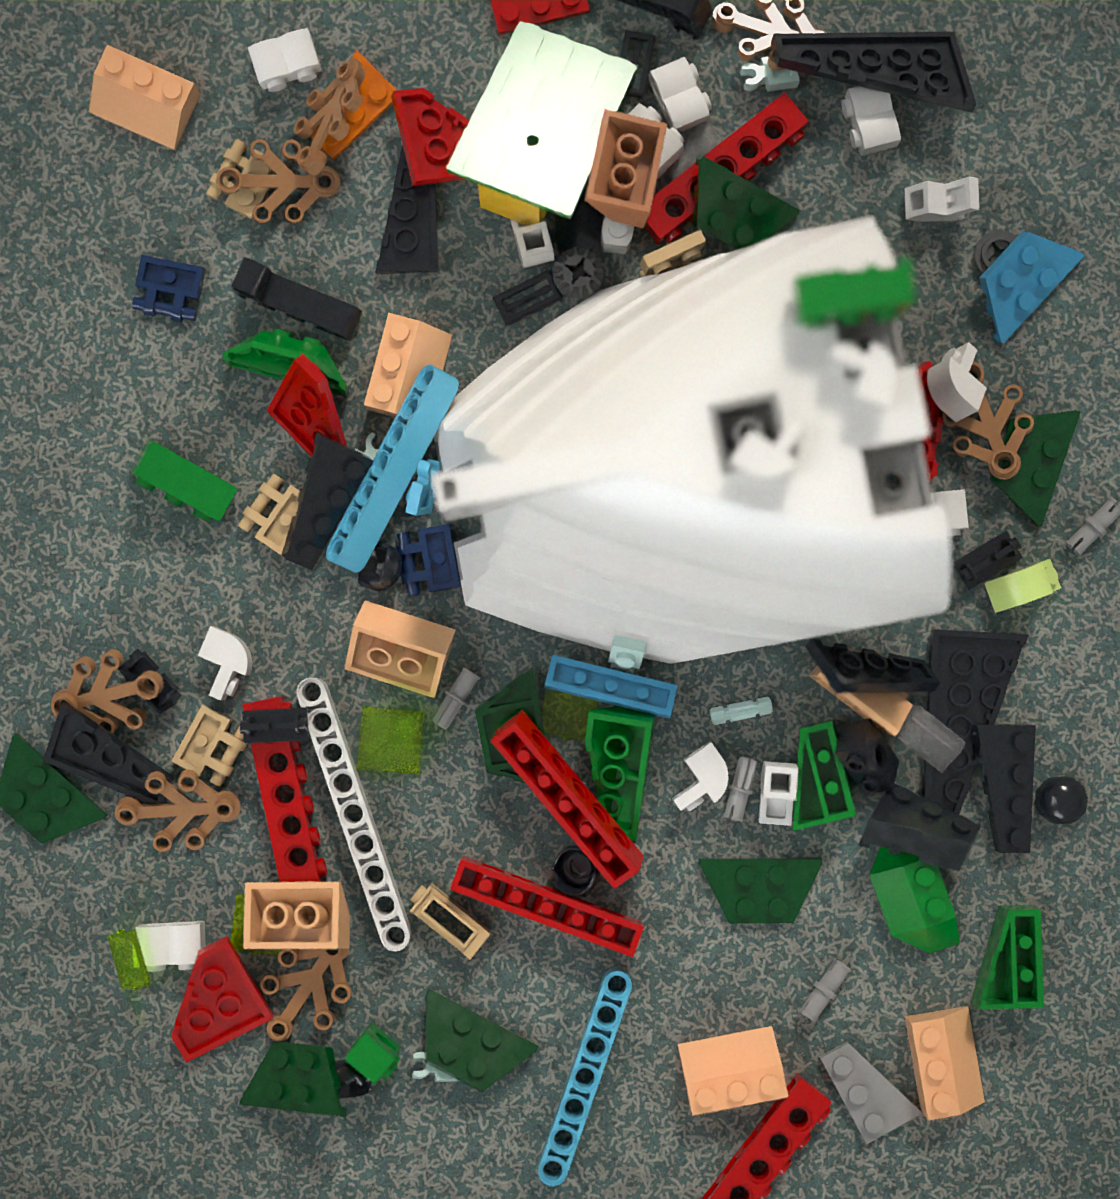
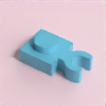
[405,459,441,516]

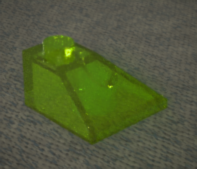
[356,706,426,775]

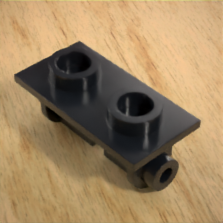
[952,530,1023,590]
[118,649,182,715]
[240,708,309,743]

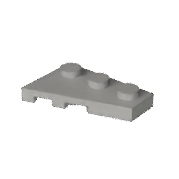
[819,1042,923,1144]

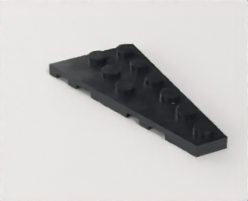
[771,32,976,113]
[922,629,1029,815]

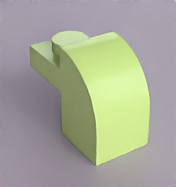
[984,559,1061,613]

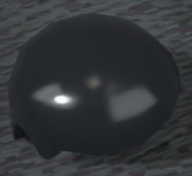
[358,543,402,592]
[1034,776,1088,824]
[551,845,600,897]
[335,1059,373,1099]

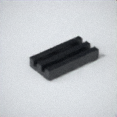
[620,30,656,99]
[492,269,563,327]

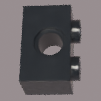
[835,719,899,795]

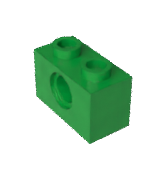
[344,1022,401,1085]

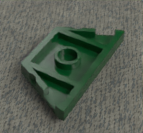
[692,154,801,250]
[989,410,1080,527]
[475,668,545,784]
[0,733,108,844]
[699,858,822,924]
[425,989,538,1093]
[239,1041,347,1118]

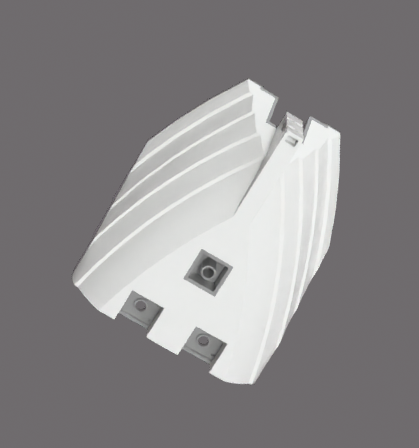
[432,217,951,664]

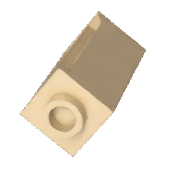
[410,883,491,960]

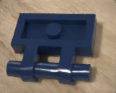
[132,255,206,322]
[396,524,461,597]

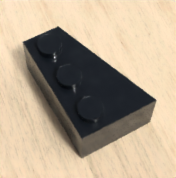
[859,784,981,871]

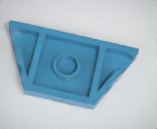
[979,232,1084,344]

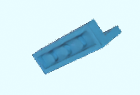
[544,655,678,718]

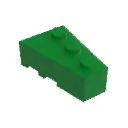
[792,258,915,330]
[130,439,238,523]
[792,719,856,831]
[970,905,1044,1010]

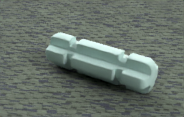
[710,697,773,725]

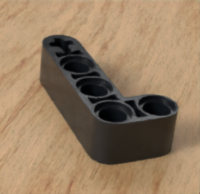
[617,0,712,40]
[231,258,363,341]

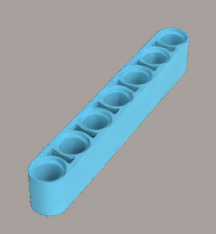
[326,364,459,573]
[538,967,632,1186]

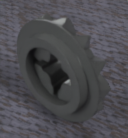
[973,230,1017,273]
[553,246,604,298]

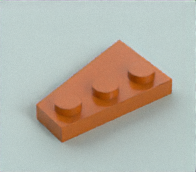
[311,49,397,161]

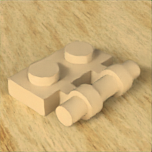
[206,139,276,221]
[639,230,706,277]
[238,473,300,555]
[171,705,248,787]

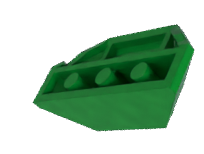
[222,329,350,398]
[869,846,960,954]

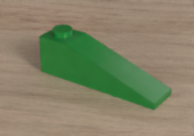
[585,706,656,841]

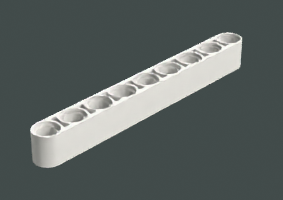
[297,678,412,951]

